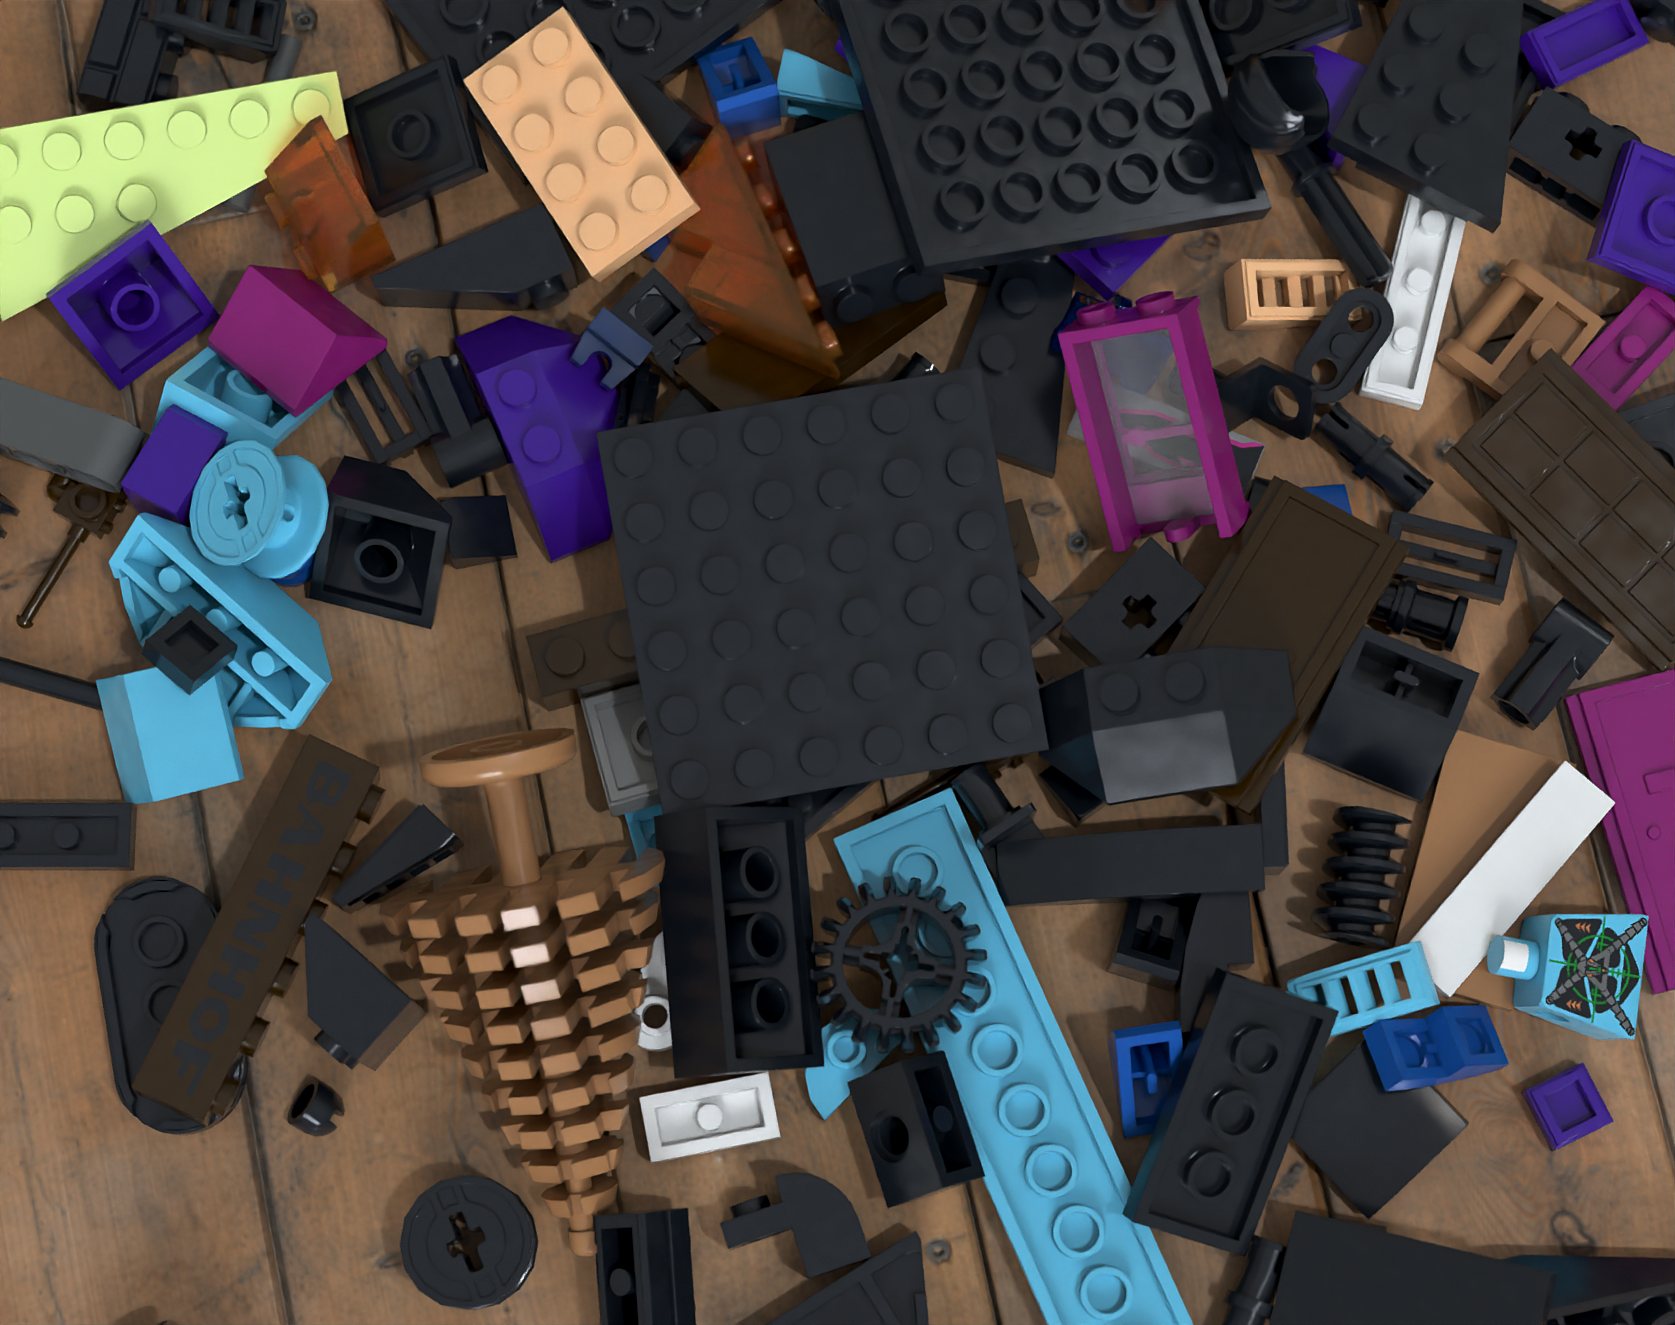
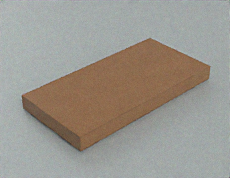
[1391,730,1577,1012]

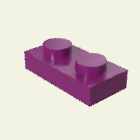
[1571,285,1675,411]

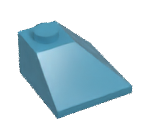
[151,346,336,450]

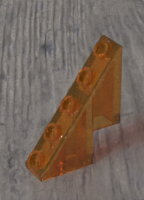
[667,122,844,380]

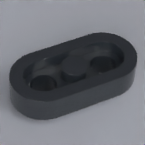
[1292,288,1394,404]

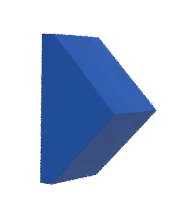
[697,36,781,143]
[1107,1020,1183,1138]

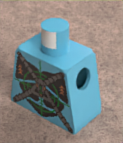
[1487,914,1649,1040]

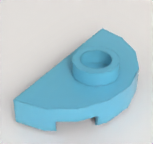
[805,1008,902,1121]

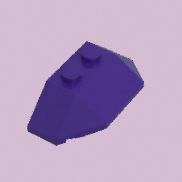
[454,315,619,563]

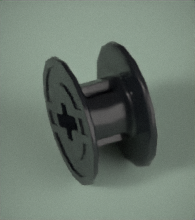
[400,1175,539,1310]

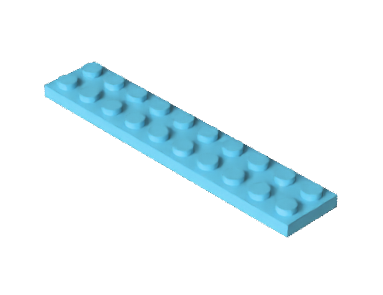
[833,788,1193,1325]

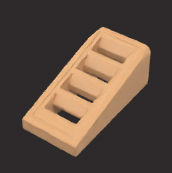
[1224,259,1362,330]

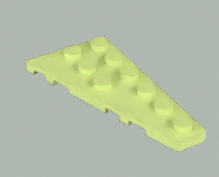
[0,70,348,322]

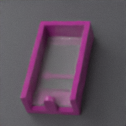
[1058,291,1252,552]

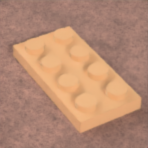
[463,7,701,282]

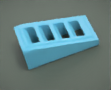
[777,48,863,121]
[1287,941,1440,1038]

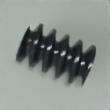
[1311,806,1412,950]

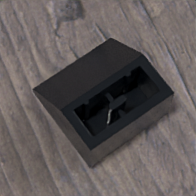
[1301,626,1480,804]

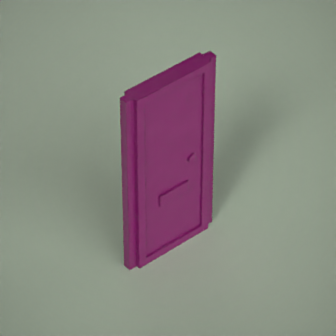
[1563,669,1675,995]

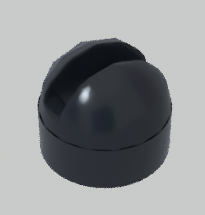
[287,1078,345,1137]

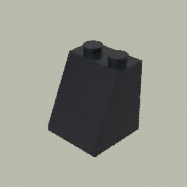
[763,110,946,331]

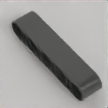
[0,377,145,493]

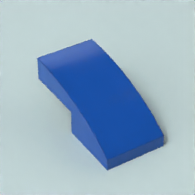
[1362,1005,1509,1091]

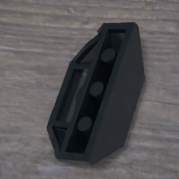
[1039,646,1297,806]

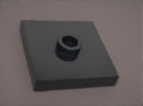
[342,54,489,218]

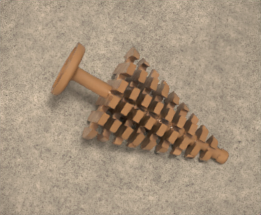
[379,728,665,1256]

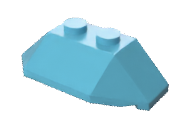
[109,512,333,729]

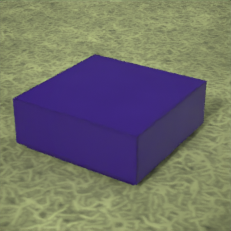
[1521,1063,1614,1151]

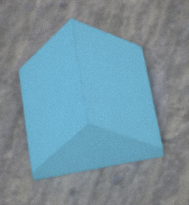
[96,667,245,804]

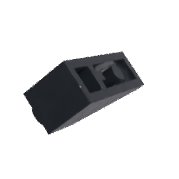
[370,203,579,311]

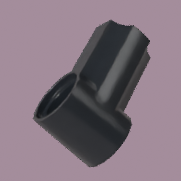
[407,354,509,489]
[1490,597,1614,731]

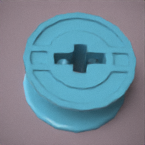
[189,440,329,579]

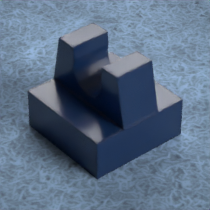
[569,307,654,392]

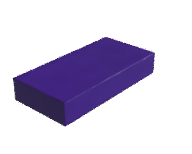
[1519,0,1650,91]

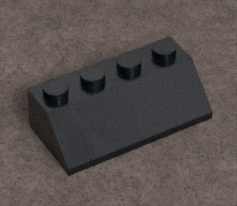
[654,806,825,1079]

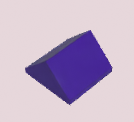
[46,219,220,390]

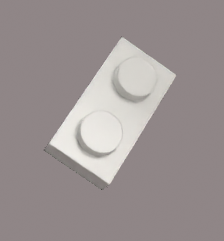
[639,1072,781,1164]

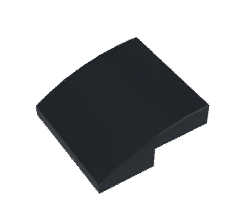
[1291,1039,1469,1220]

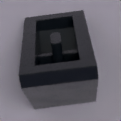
[1107,895,1197,991]

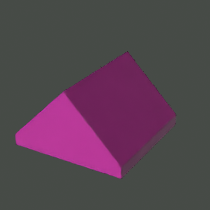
[208,265,388,418]

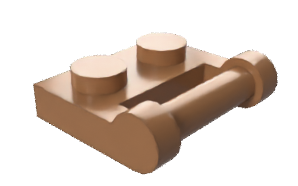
[1437,259,1606,401]

